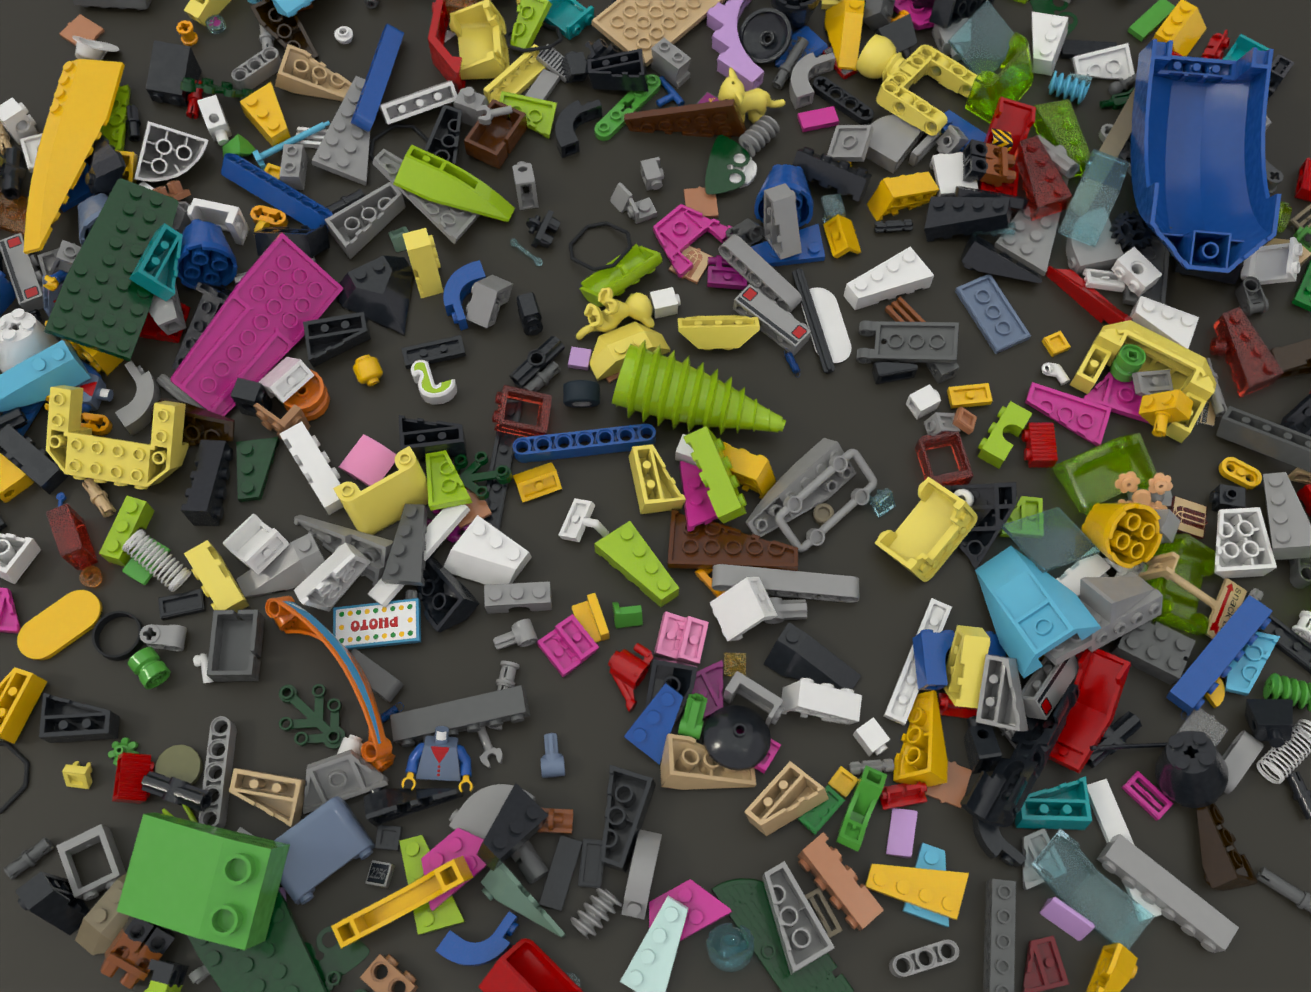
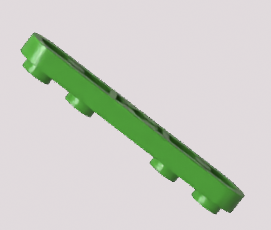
[595,74,661,141]

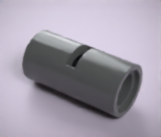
[511,840,549,885]

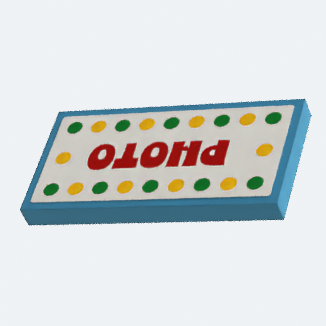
[333,598,421,650]

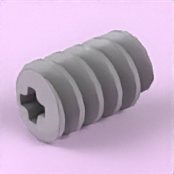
[739,115,780,157]
[570,888,622,941]

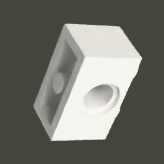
[0,97,38,145]
[1111,247,1162,297]

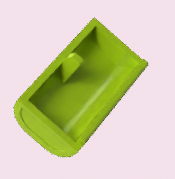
[579,244,663,307]

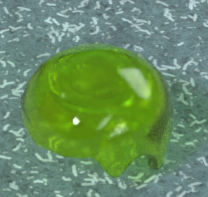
[1277,201,1292,233]

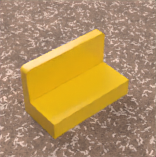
[823,214,861,259]
[513,462,562,502]
[572,593,610,643]

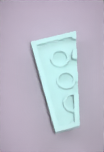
[620,895,689,992]

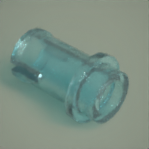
[1069,72,1092,87]

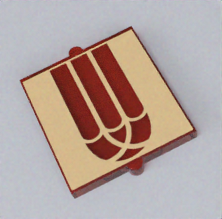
[1171,496,1208,539]

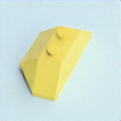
[678,315,760,350]
[589,322,670,381]

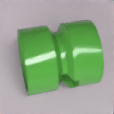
[1110,344,1146,382]
[128,647,171,689]

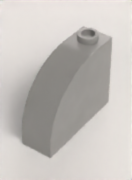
[866,115,924,173]
[1066,208,1124,275]
[449,784,536,839]

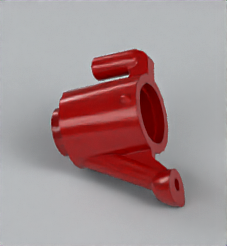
[608,643,654,713]

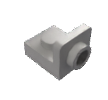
[626,197,657,224]
[924,412,961,440]

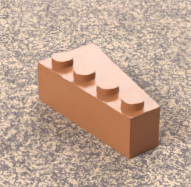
[797,832,884,931]

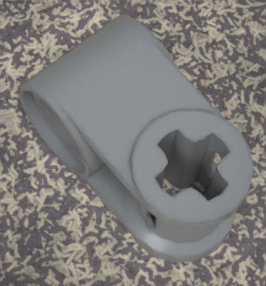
[140,624,187,651]

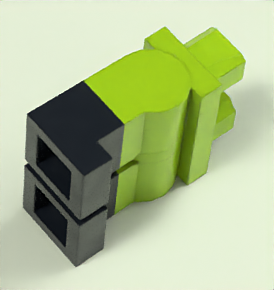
[144,959,189,992]

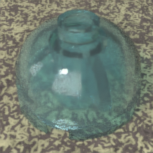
[706,923,754,972]

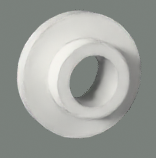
[334,26,353,44]

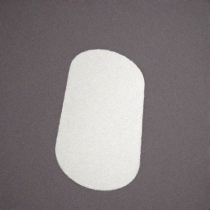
[801,287,851,363]

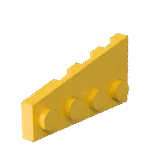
[865,864,969,920]

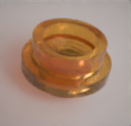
[79,566,103,588]

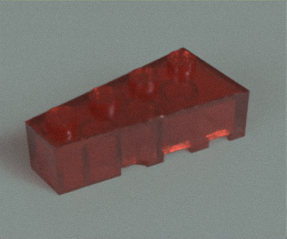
[1015,135,1072,221]
[1213,307,1284,398]

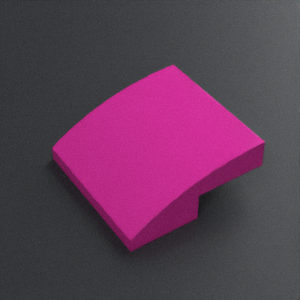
[537,614,599,677]

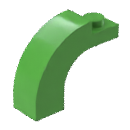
[836,765,887,851]

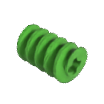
[1263,673,1311,712]

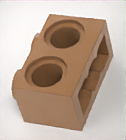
[360,954,419,992]

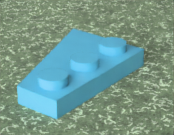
[1224,632,1280,696]
[902,843,949,928]

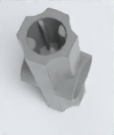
[1029,135,1080,179]
[764,597,807,624]

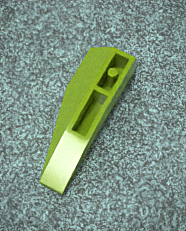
[393,145,515,222]

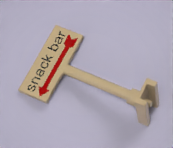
[1138,552,1247,639]

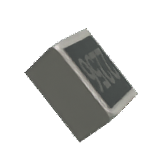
[365,860,395,889]

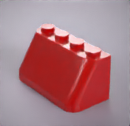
[478,938,583,992]

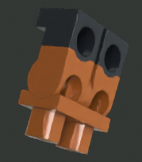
[963,139,1016,187]
[100,916,175,989]

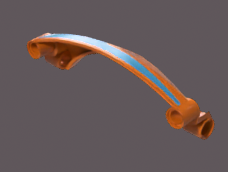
[265,596,396,772]

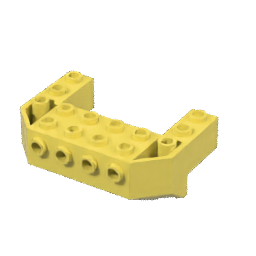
[1070,320,1217,443]
[46,385,189,489]

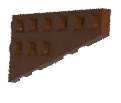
[624,99,746,139]
[667,509,798,571]

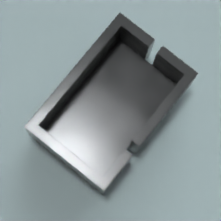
[207,610,265,682]
[1110,620,1195,685]

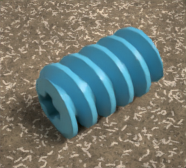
[1048,70,1091,104]

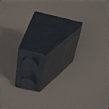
[146,40,202,107]

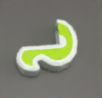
[411,360,457,405]

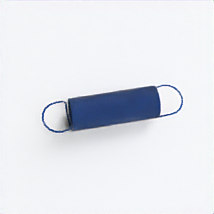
[784,348,800,378]
[380,702,404,724]

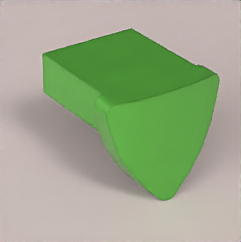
[222,134,256,157]
[612,602,643,629]

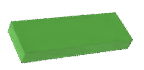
[1127,0,1175,42]

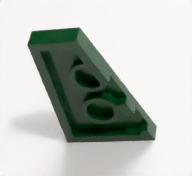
[236,437,280,502]

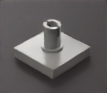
[827,125,874,162]

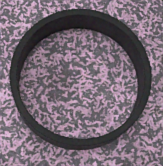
[92,611,144,661]

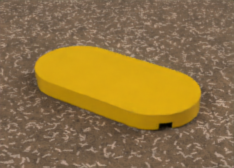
[17,590,102,660]

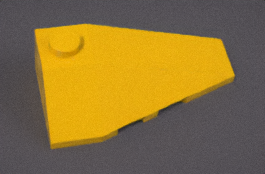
[824,0,864,71]
[893,690,948,787]
[1086,943,1138,992]

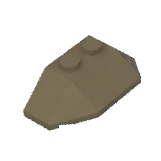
[75,873,129,955]

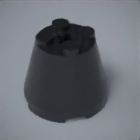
[770,0,820,31]
[1155,731,1229,808]

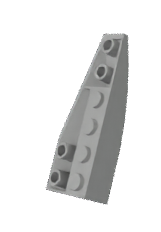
[746,438,856,537]

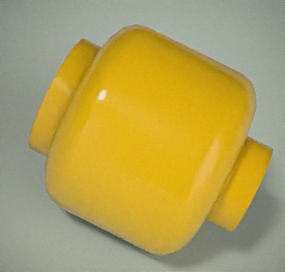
[353,355,383,386]

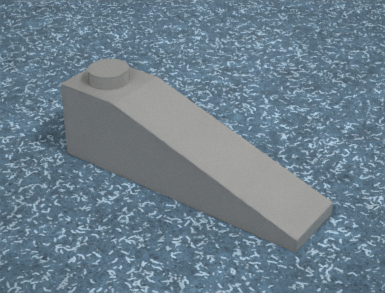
[236,533,325,598]

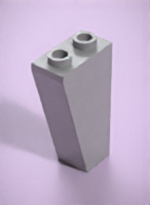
[149,283,187,335]

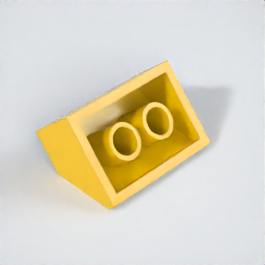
[1152,0,1207,56]

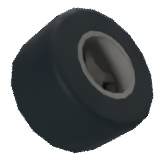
[563,380,600,408]

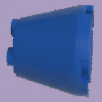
[754,164,814,227]
[177,219,237,290]

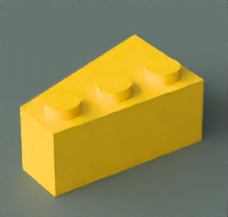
[723,442,776,499]
[0,667,48,744]

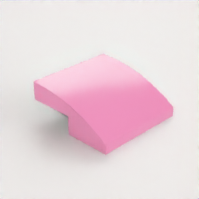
[338,434,396,487]
[654,612,709,664]

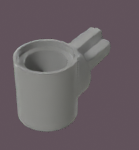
[493,619,538,650]

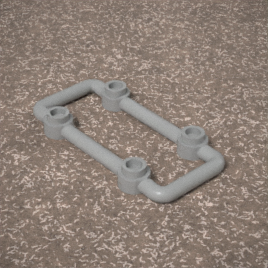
[775,449,877,552]

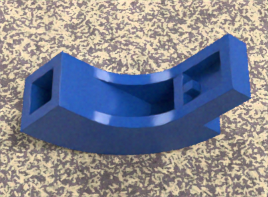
[443,260,486,331]
[435,911,519,966]

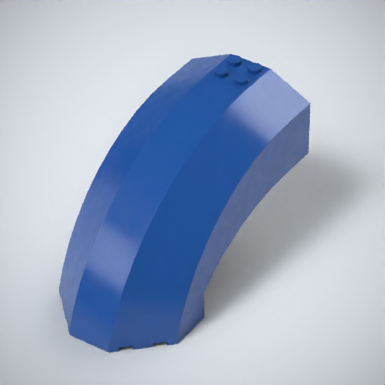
[1131,39,1281,273]

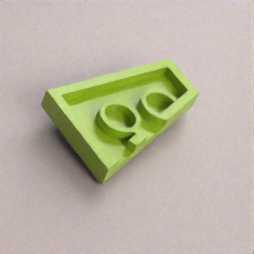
[510,0,552,53]
[425,450,473,510]

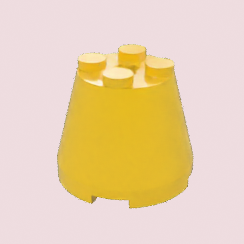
[1081,503,1162,568]

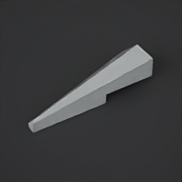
[294,515,393,586]

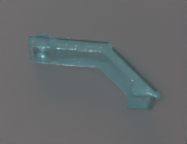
[1057,149,1130,247]
[1031,829,1154,950]

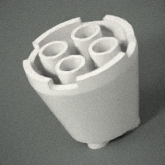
[0,308,59,373]

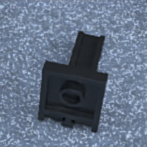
[172,282,232,369]

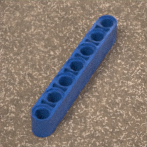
[351,23,404,132]
[221,153,333,232]
[513,424,656,463]

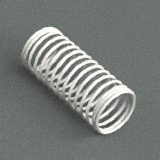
[122,529,191,592]
[1256,719,1311,784]

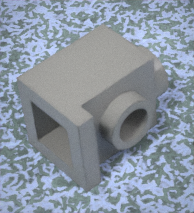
[936,125,969,154]
[641,157,664,191]

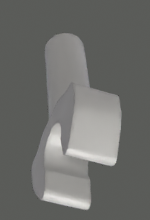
[476,104,513,125]
[477,726,503,769]

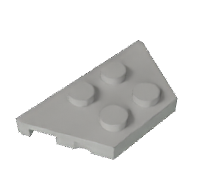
[303,749,388,814]

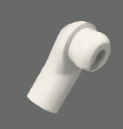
[1042,362,1070,385]
[193,653,214,683]

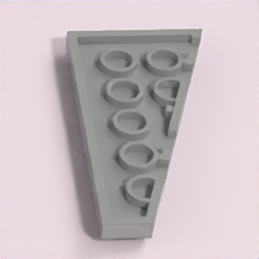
[312,76,370,186]
[372,149,480,244]
[994,166,1069,276]

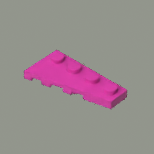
[1025,382,1112,447]

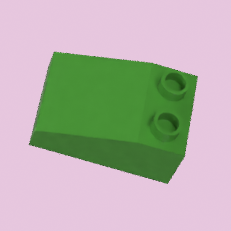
[117,812,290,950]

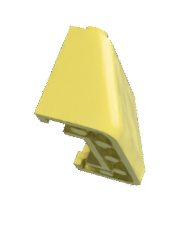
[449,0,510,80]
[333,446,428,535]
[875,477,978,582]

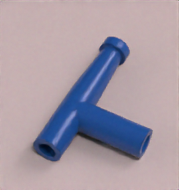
[656,76,685,107]

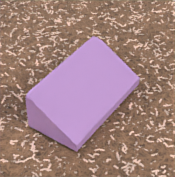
[886,808,918,859]
[1040,897,1095,941]

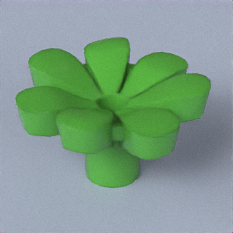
[108,737,139,767]

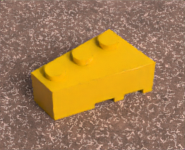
[239,82,291,147]
[867,172,939,221]

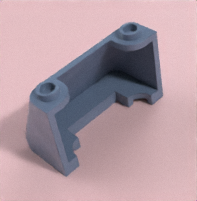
[274,796,375,905]

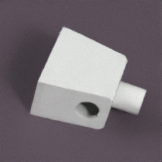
[197,95,232,146]

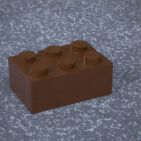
[464,99,528,169]

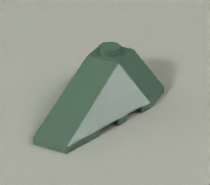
[481,863,566,939]

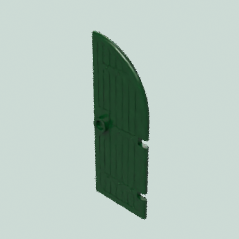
[711,878,854,992]

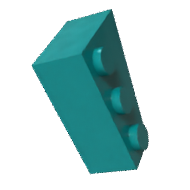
[129,223,183,301]
[1015,776,1092,830]

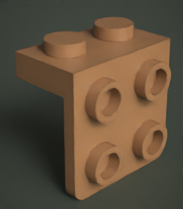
[254,403,311,439]

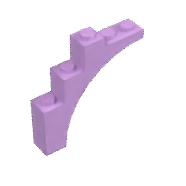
[707,0,764,91]

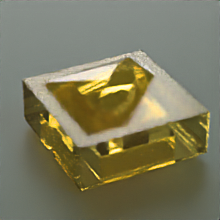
[724,653,746,676]

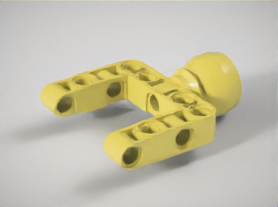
[856,34,983,136]

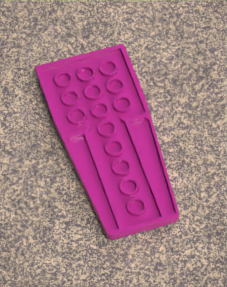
[170,233,344,416]

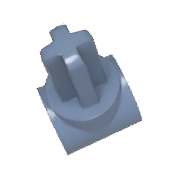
[541,733,565,778]

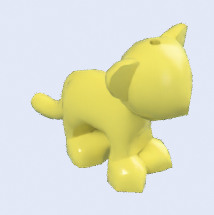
[718,67,786,123]
[576,287,654,340]

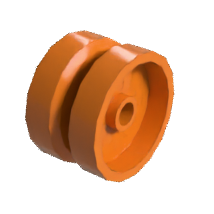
[283,369,330,421]

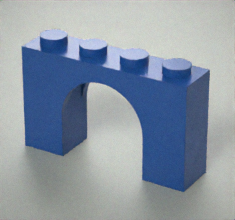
[912,629,1006,690]

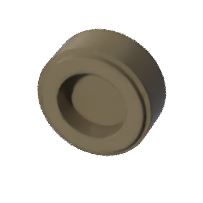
[812,503,834,525]

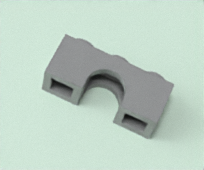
[484,581,552,614]

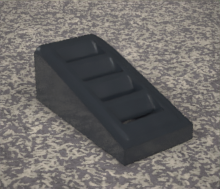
[872,362,918,384]

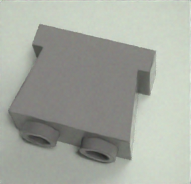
[651,38,691,89]

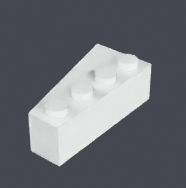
[280,421,343,515]

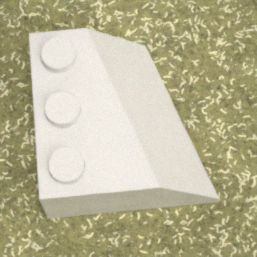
[1214,507,1277,578]
[444,515,532,585]
[294,542,371,612]

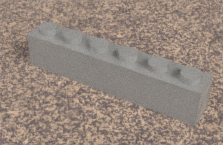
[1097,834,1239,953]

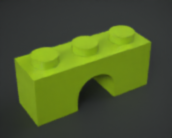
[977,401,1032,469]
[99,496,155,567]

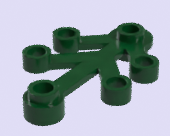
[180,77,254,101]
[454,451,513,500]
[279,684,346,749]

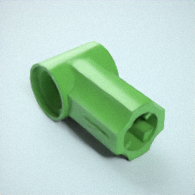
[677,693,708,740]

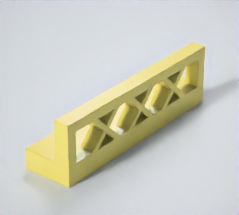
[483,44,548,103]

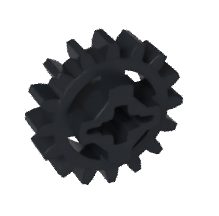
[1110,211,1154,251]

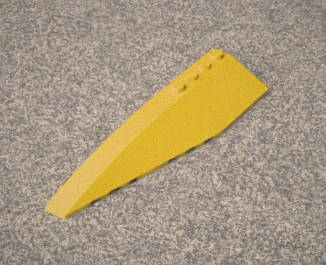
[23,59,125,254]

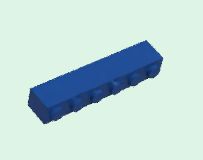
[1166,595,1272,714]

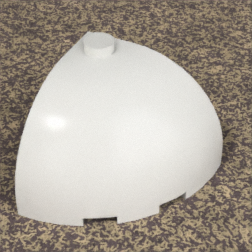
[134,121,208,182]

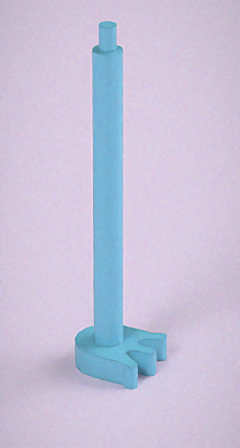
[252,121,330,170]

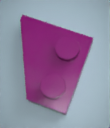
[691,660,723,719]

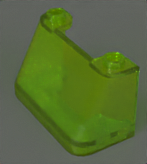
[965,32,1034,124]
[1052,433,1157,515]
[1145,533,1216,635]

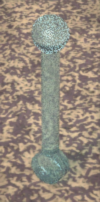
[510,239,542,266]

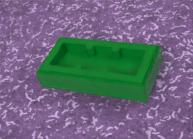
[797,785,845,836]

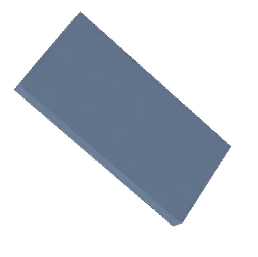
[955,273,1031,354]

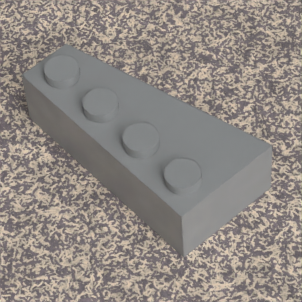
[1263,472,1311,560]
[762,861,835,975]

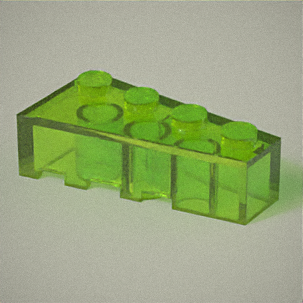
[1033,99,1093,176]

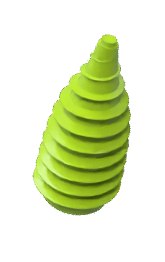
[612,340,786,435]

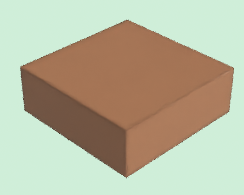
[953,406,977,435]

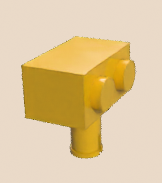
[1139,389,1193,437]

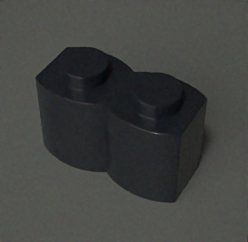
[516,292,543,336]

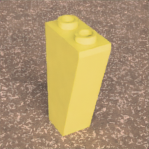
[184,0,231,27]

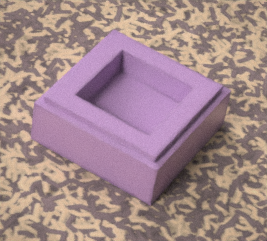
[568,347,592,370]

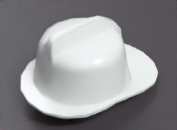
[72,36,119,60]

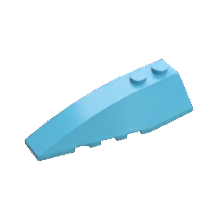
[0,340,92,413]

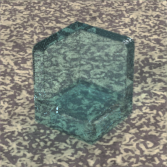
[821,193,846,223]

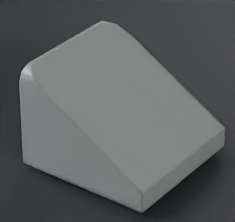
[610,183,632,213]

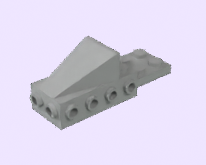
[1044,571,1163,665]

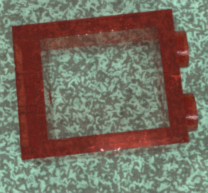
[492,385,552,437]
[915,431,973,486]
[46,503,98,570]

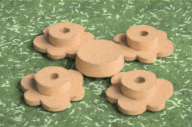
[1114,471,1173,509]

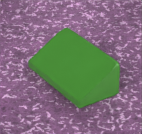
[122,537,171,586]

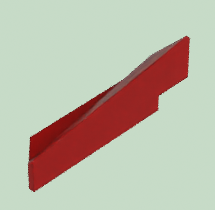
[1045,266,1133,325]

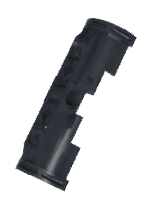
[960,683,1080,827]

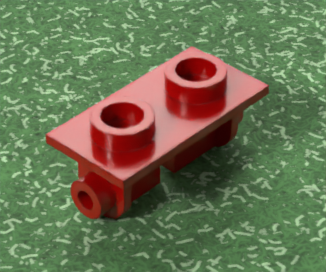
[1201,29,1230,59]
[938,693,978,719]
[879,781,927,810]

